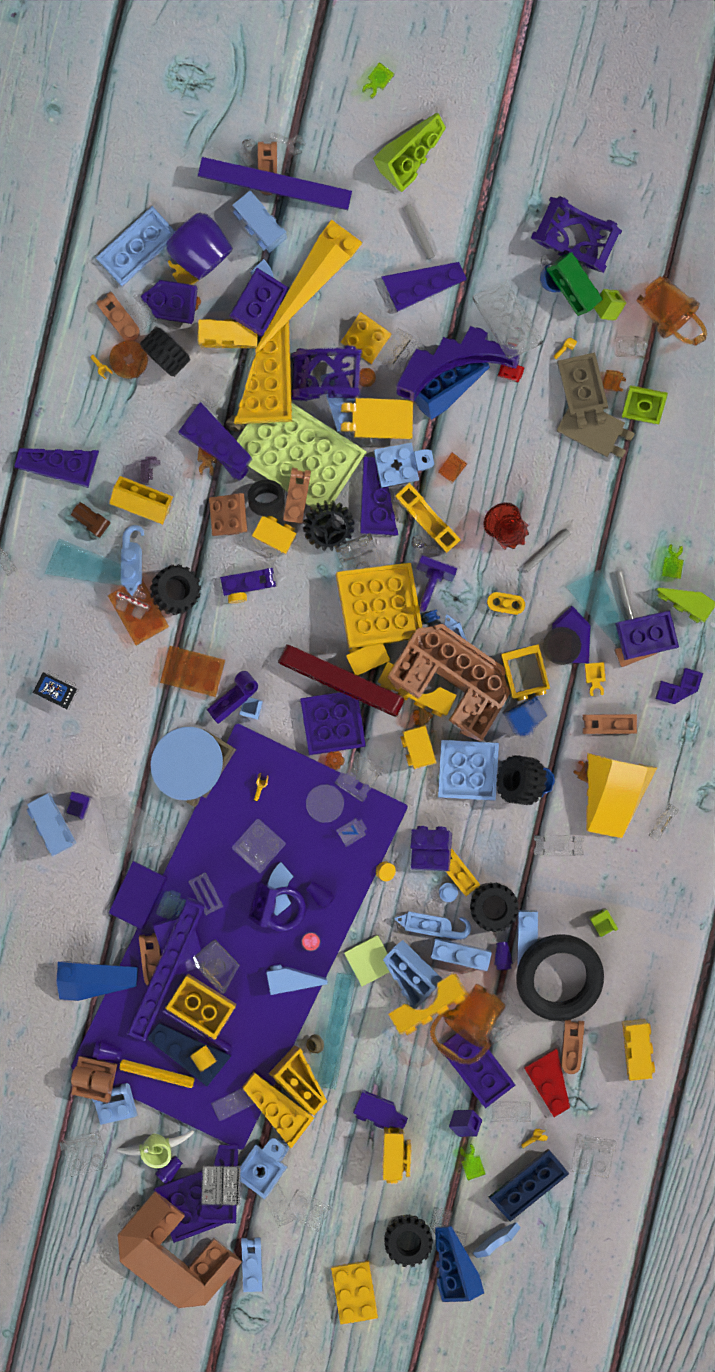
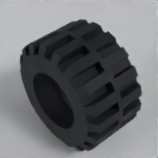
[140,326,190,377]
[150,564,201,615]
[496,755,547,805]
[470,882,519,932]
[384,1215,433,1267]

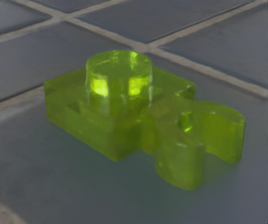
[362,62,395,99]
[661,544,684,579]
[460,1143,486,1180]

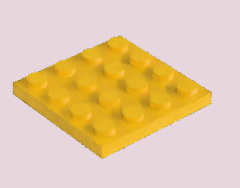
[335,563,423,648]

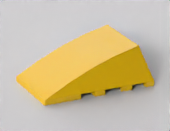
[586,753,657,838]

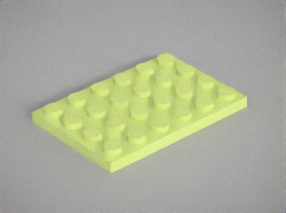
[237,403,367,516]

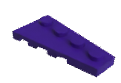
[198,1145,239,1224]

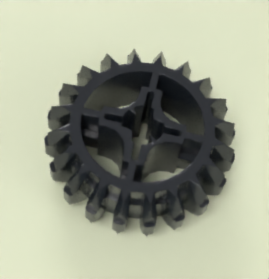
[303,500,355,551]

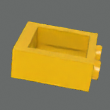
[500,644,550,701]

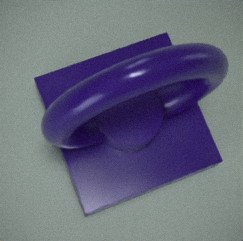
[416,555,458,612]
[248,882,306,932]

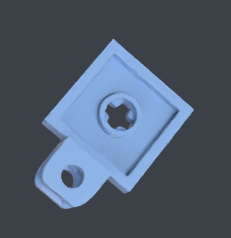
[373,443,434,488]
[240,1138,289,1199]

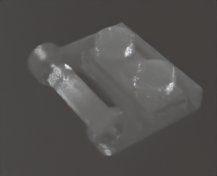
[335,751,385,802]

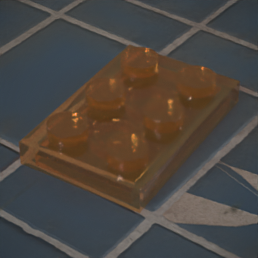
[108,579,170,646]
[160,646,226,697]

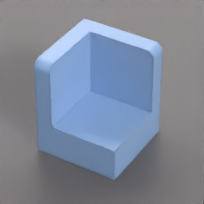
[239,697,263,720]

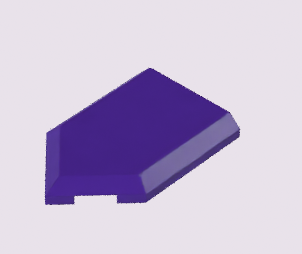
[140,280,198,324]
[551,606,590,663]

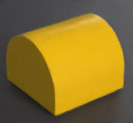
[190,1045,216,1072]

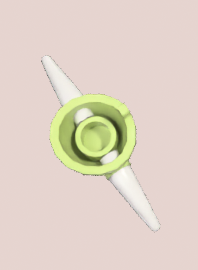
[117,1130,194,1168]

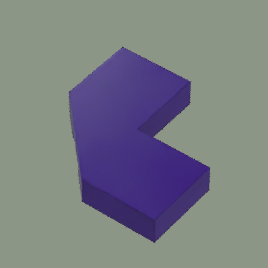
[655,668,703,704]

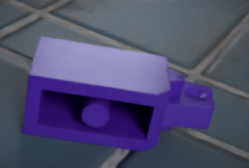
[353,1089,408,1129]

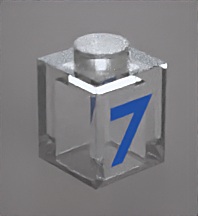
[336,818,367,847]

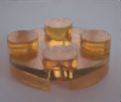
[109,340,148,379]

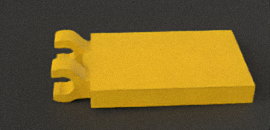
[341,398,413,440]

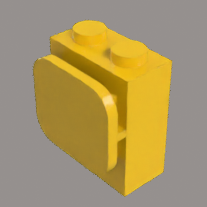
[382,1127,411,1184]

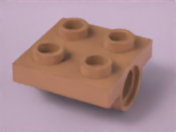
[209,493,247,536]
[71,1056,117,1103]

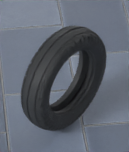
[516,934,604,1021]

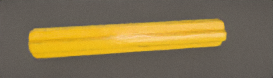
[119,1059,194,1088]

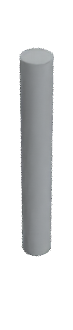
[404,204,435,259]
[523,529,571,572]
[615,570,634,620]

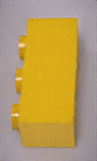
[109,476,173,525]

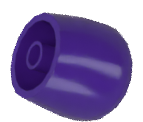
[166,212,233,280]

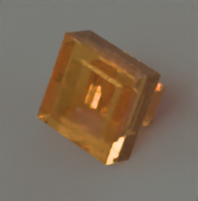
[602,370,626,392]
[573,761,588,783]

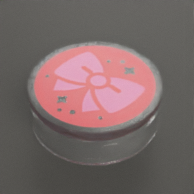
[301,932,321,951]

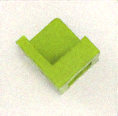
[594,289,626,320]
[589,908,618,937]

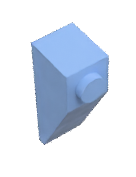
[517,910,538,968]
[267,964,328,995]

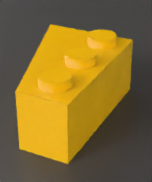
[198,319,258,349]
[622,1019,655,1081]
[269,1045,327,1115]

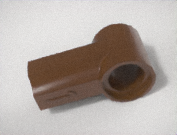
[71,502,111,538]

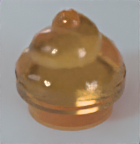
[359,368,376,387]
[413,707,433,727]

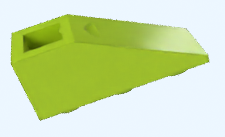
[655,587,715,623]

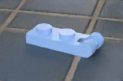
[241,1238,263,1292]

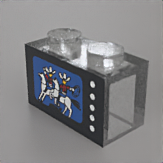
[33,670,79,710]

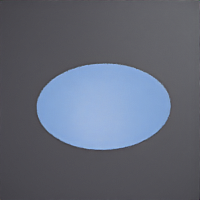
[151,727,223,800]

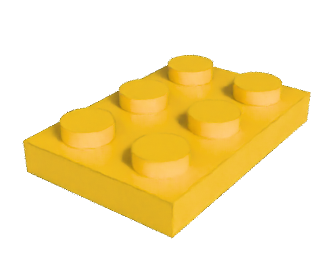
[331,1260,378,1325]

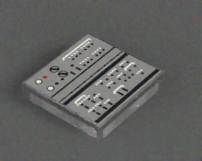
[201,1165,241,1206]

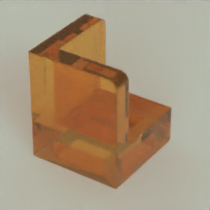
[438,452,467,483]

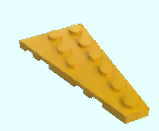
[234,308,292,424]

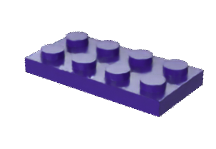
[439,1024,516,1109]

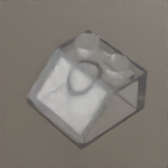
[334,533,382,571]

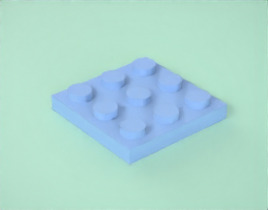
[438,740,499,801]

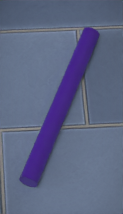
[162,1006,231,1053]

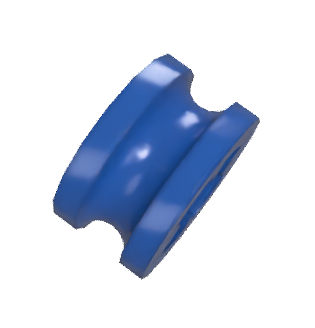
[422,609,440,624]

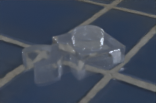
[125,294,157,331]

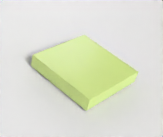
[344,935,390,986]

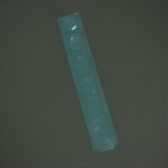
[318,972,356,1090]

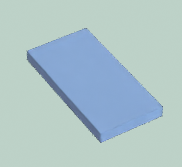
[96,206,175,287]

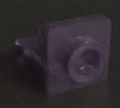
[141,456,161,484]

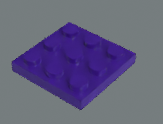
[300,692,366,755]
[154,1170,226,1243]

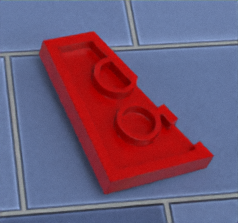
[524,1048,570,1117]

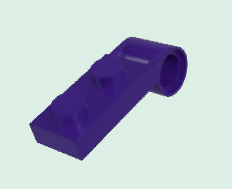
[207,671,258,724]

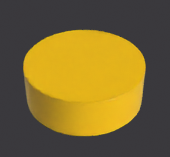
[228,592,247,604]
[376,861,396,882]

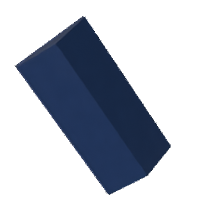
[489,1149,569,1222]

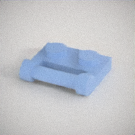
[92,1083,138,1125]

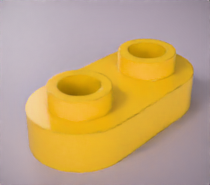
[487,592,525,615]

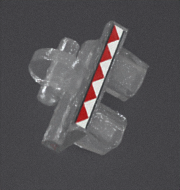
[115,585,151,619]

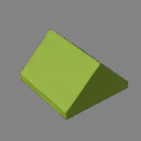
[622,385,668,425]

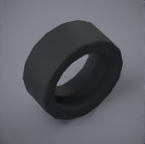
[248,480,285,516]

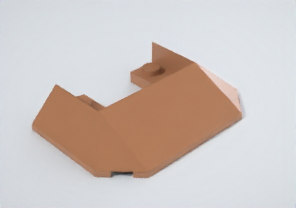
[387,624,510,741]
[118,1191,242,1308]

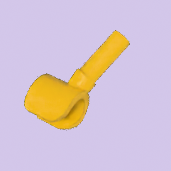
[553,338,577,360]
[90,355,113,379]
[254,773,269,801]
[521,1129,548,1148]

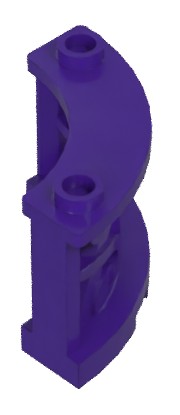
[531,196,622,273]
[290,346,362,401]

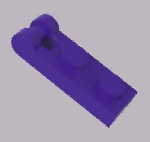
[220,568,276,596]

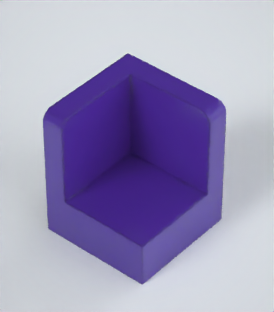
[67,791,92,820]
[449,1110,482,1137]

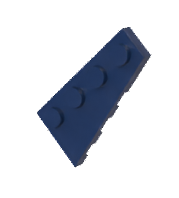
[147,1023,231,1086]

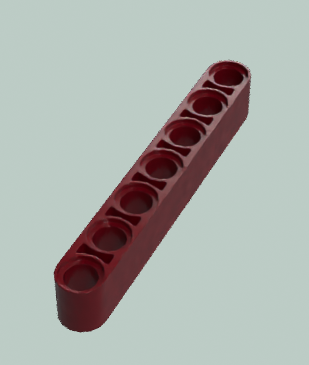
[278,644,405,717]

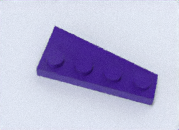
[381,262,467,312]
[178,402,252,475]
[14,448,99,488]
[360,457,399,536]

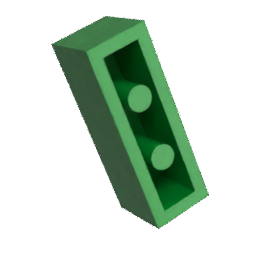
[546,252,603,316]

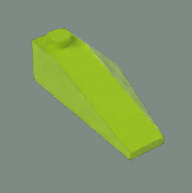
[373,113,446,192]

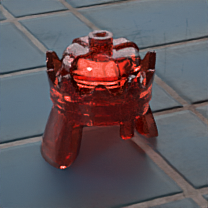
[483,502,529,550]

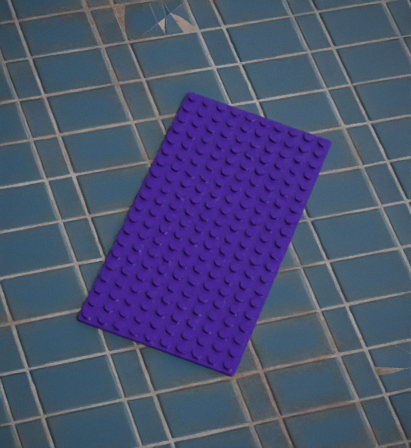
[71,724,408,1150]

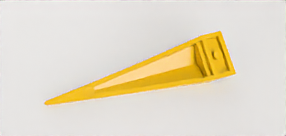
[255,220,362,353]

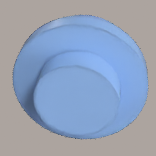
[439,883,458,902]

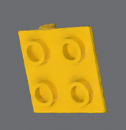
[340,312,392,364]

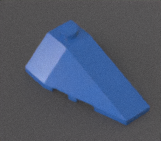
[415,363,490,420]
[56,961,138,1001]
[435,1226,484,1302]

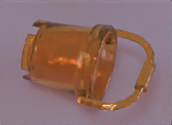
[636,275,707,346]
[430,984,505,1064]

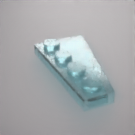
[44,539,122,586]
[566,570,625,647]

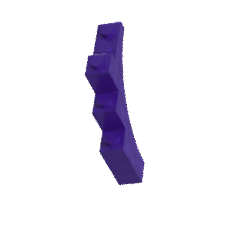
[396,326,520,402]

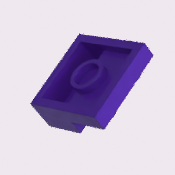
[410,826,452,871]

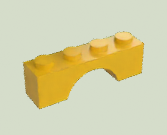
[395,483,461,554]
[378,662,457,717]
[388,973,468,1036]

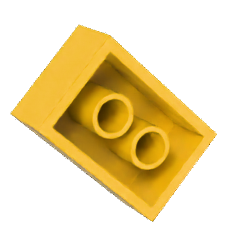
[166,974,236,1039]

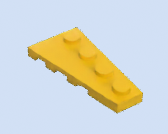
[242,1072,314,1148]

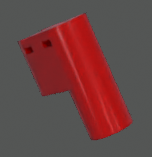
[497,364,525,383]

